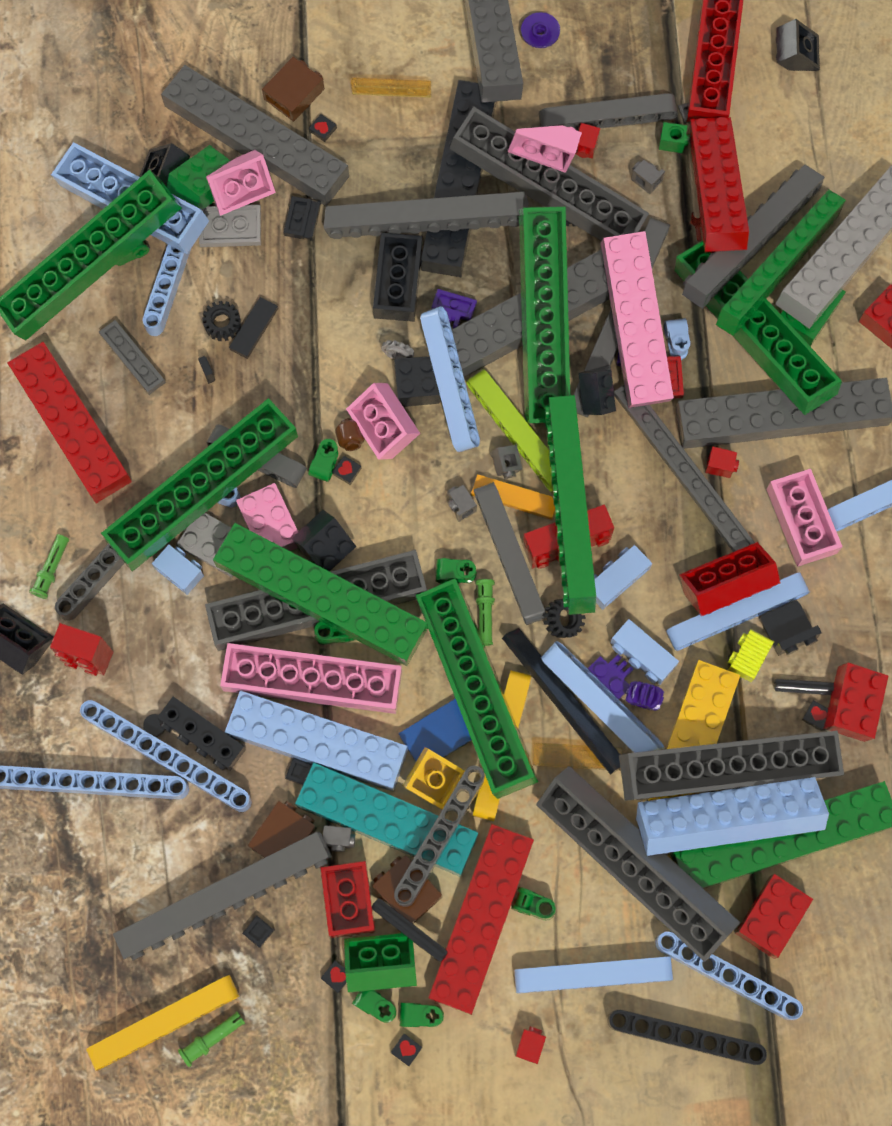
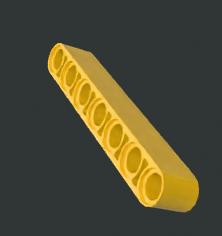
[473,670,532,822]
[86,975,240,1071]

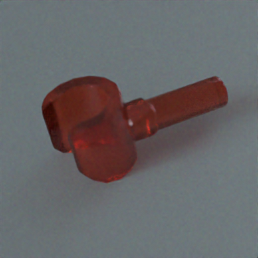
[690,212,702,241]

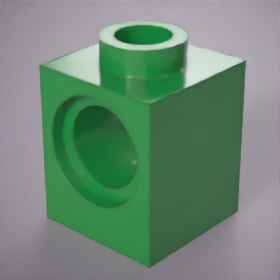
[659,122,690,153]

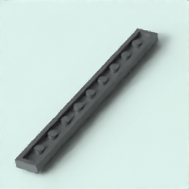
[614,385,755,552]

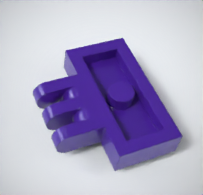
[431,289,477,329]
[587,654,634,699]

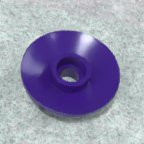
[521,12,560,48]

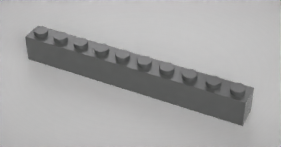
[682,165,825,309]
[324,192,529,239]
[113,832,332,961]

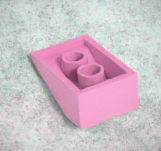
[508,125,582,173]
[206,150,276,216]

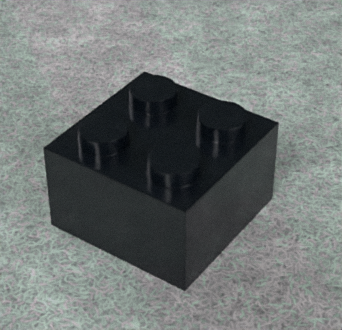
[394,356,440,407]
[291,510,357,572]

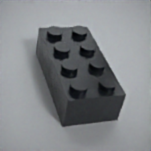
[373,233,423,322]

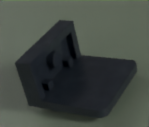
[760,601,822,656]

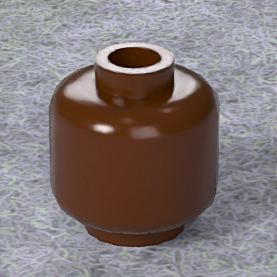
[335,418,365,451]

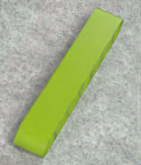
[466,369,553,492]

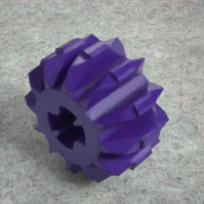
[626,681,664,711]

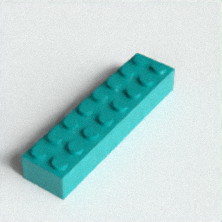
[295,762,478,877]

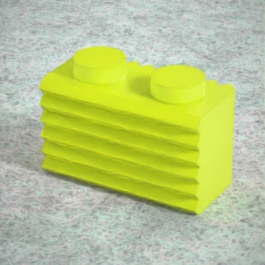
[727,629,774,683]

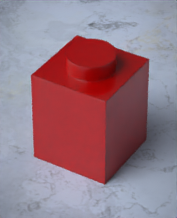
[575,123,600,159]
[705,446,740,478]
[515,1026,546,1064]

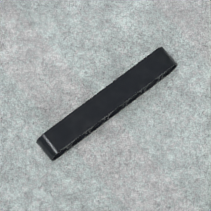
[607,1010,767,1065]

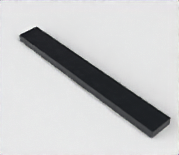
[502,628,621,775]

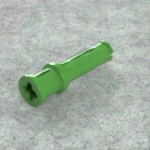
[29,534,70,599]
[475,579,495,646]
[178,1011,245,1067]

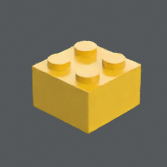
[402,747,465,810]

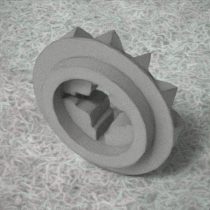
[381,340,414,359]

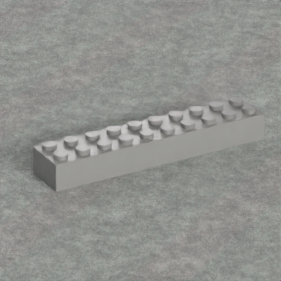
[775,165,892,329]

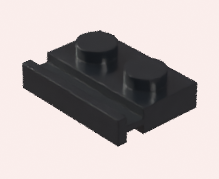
[283,196,321,241]

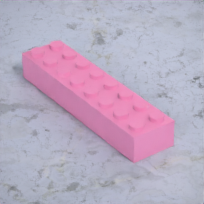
[601,231,674,408]
[220,643,402,714]

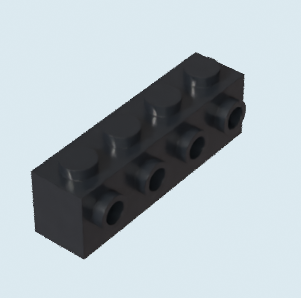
[157,696,246,771]

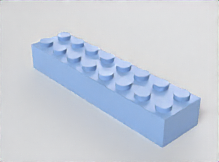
[51,142,209,254]
[225,691,408,792]
[636,777,829,856]

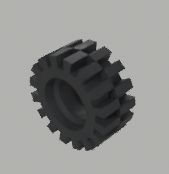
[202,301,241,342]
[543,599,586,638]

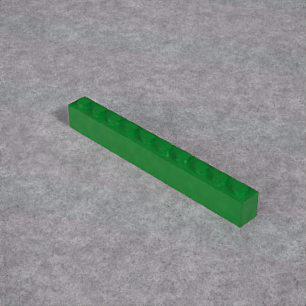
[716,190,846,336]

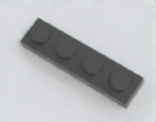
[99,320,166,395]

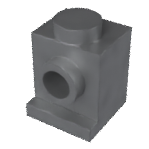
[632,160,665,194]
[490,445,522,479]
[447,485,477,522]
[323,826,356,852]

